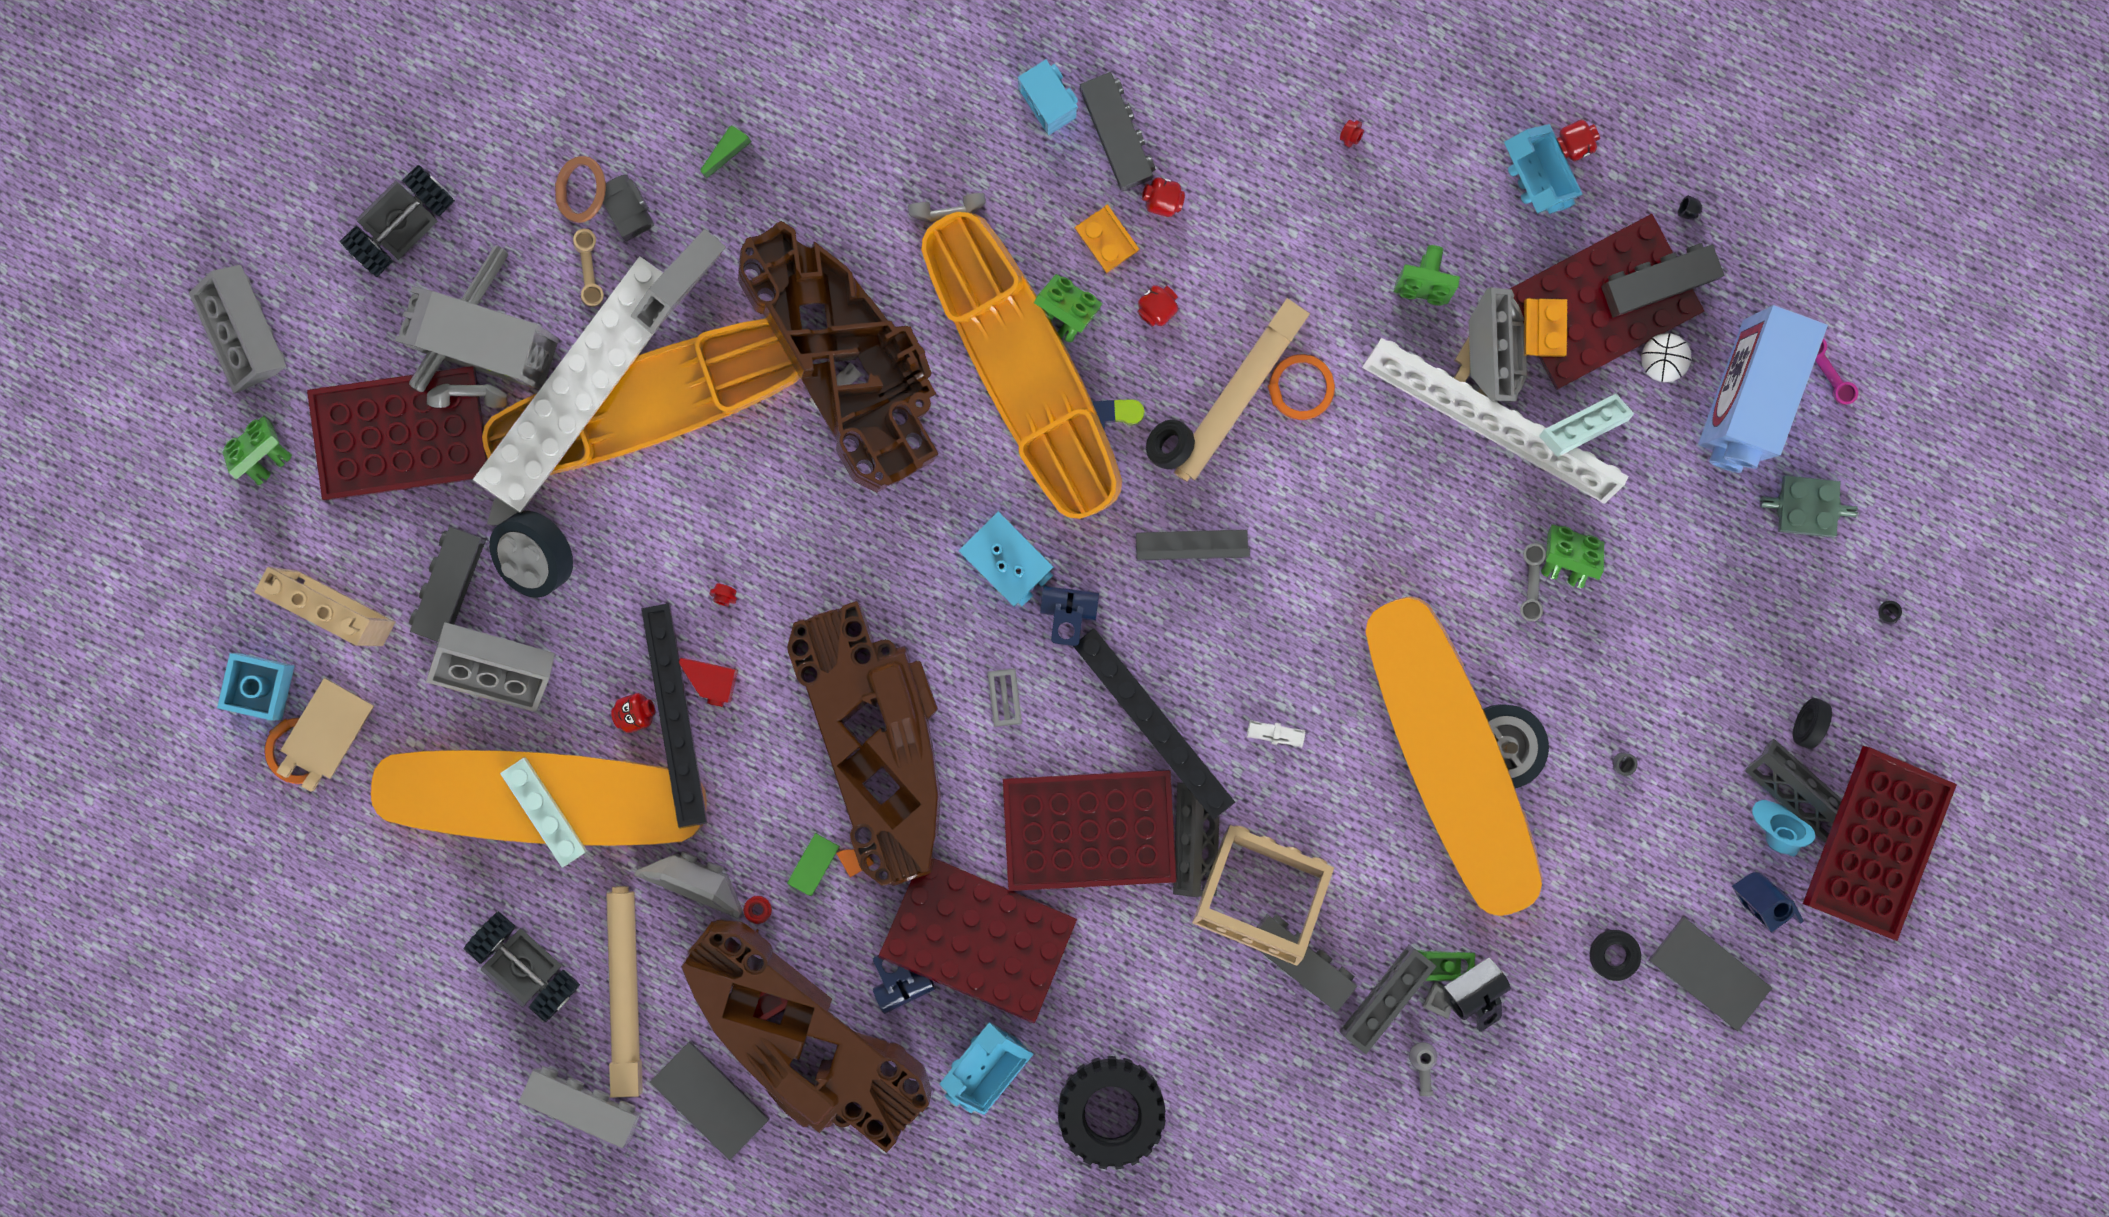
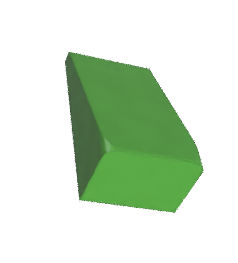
[700,125,752,178]
[787,833,840,897]
[1417,950,1475,981]

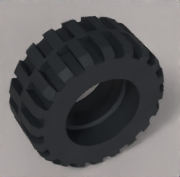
[1058,1056,1166,1170]

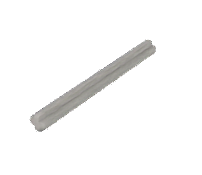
[409,245,508,392]

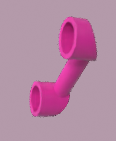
[1815,338,1858,405]

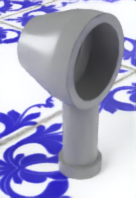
[1409,1042,1437,1096]

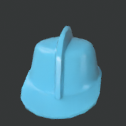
[1752,800,1815,857]

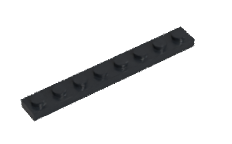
[641,603,708,829]
[1073,628,1236,820]

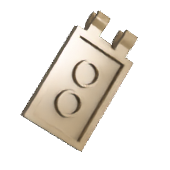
[276,678,374,792]

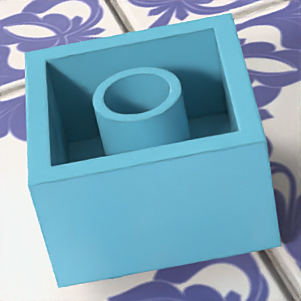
[1018,59,1078,136]
[217,653,295,721]

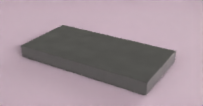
[1649,917,1772,1031]
[650,1041,770,1161]

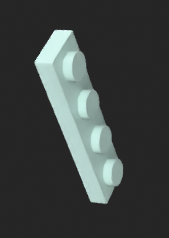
[1539,394,1634,457]
[500,757,588,868]

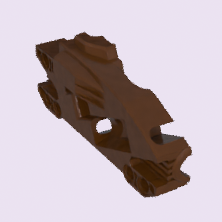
[738,221,939,493]
[787,601,941,886]
[681,920,932,1153]

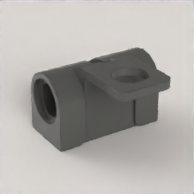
[603,174,654,242]

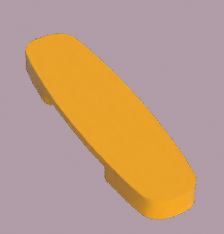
[921,212,1122,519]
[482,318,800,475]
[1365,596,1543,916]
[371,750,707,846]

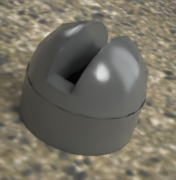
[1612,752,1638,776]

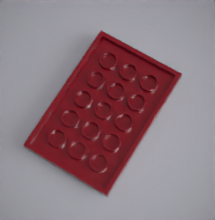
[1510,214,1705,390]
[307,366,488,501]
[1802,746,1957,941]
[1003,770,1176,891]
[878,858,1077,1023]

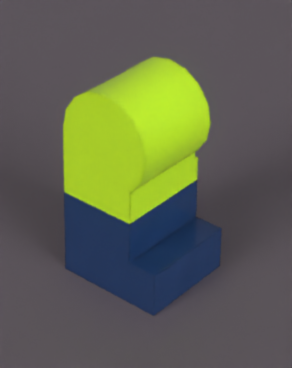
[1092,399,1144,431]

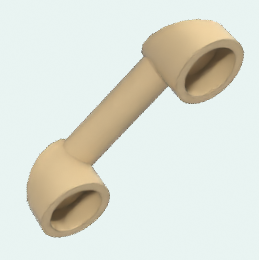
[573,229,604,307]

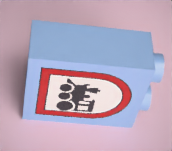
[1698,305,1828,473]

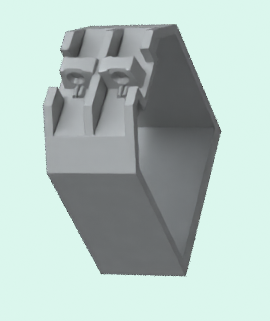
[395,286,559,390]

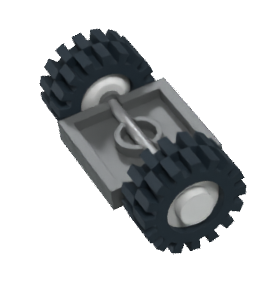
[340,165,455,277]
[463,911,580,1022]

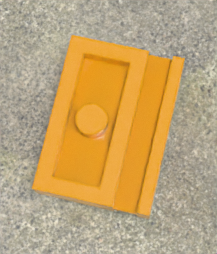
[1074,204,1140,274]
[1524,298,1567,357]

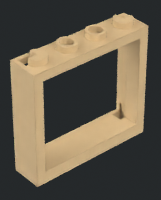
[254,567,396,646]
[1192,825,1334,966]

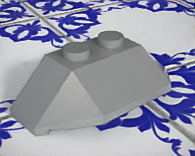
[1469,287,1527,402]
[634,851,743,919]

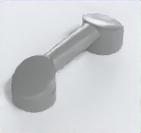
[908,193,986,223]
[427,384,507,408]
[1520,543,1546,622]

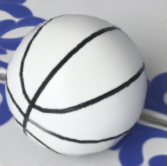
[1641,333,1692,383]

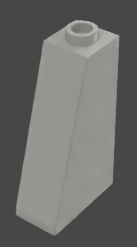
[631,229,726,334]

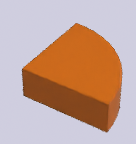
[836,849,875,877]

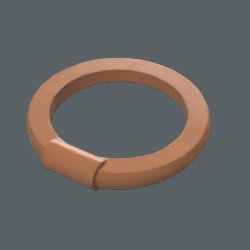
[555,156,606,223]

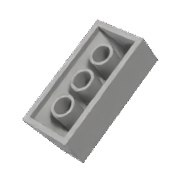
[189,265,286,394]
[426,622,555,712]
[519,1066,641,1148]

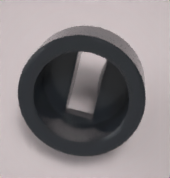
[1678,195,1702,220]
[1878,601,1902,624]

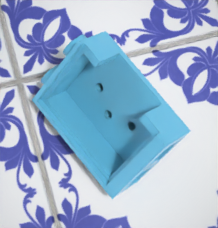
[1504,124,1583,214]
[959,511,1054,607]
[939,1022,1033,1115]

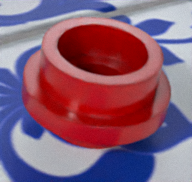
[1340,120,1364,147]
[709,583,737,607]
[743,896,772,924]

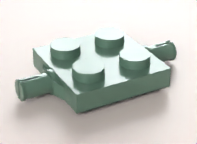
[1760,475,1858,538]

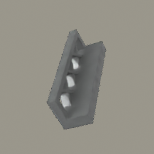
[1136,529,1250,561]
[1745,739,1842,843]
[1173,782,1220,897]
[1339,944,1436,1054]

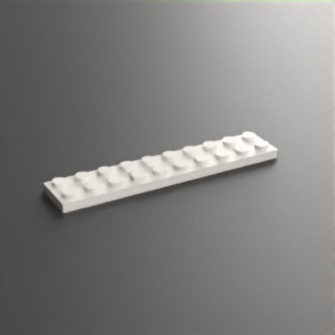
[473,256,663,514]
[1362,338,1629,504]

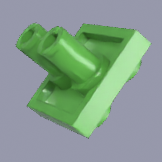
[1393,245,1460,306]
[1034,274,1103,342]
[222,415,292,485]
[1541,524,1604,588]

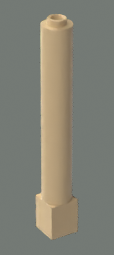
[1174,298,1310,482]
[606,886,643,1098]

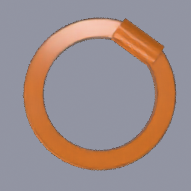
[1268,354,1335,420]
[264,718,309,784]

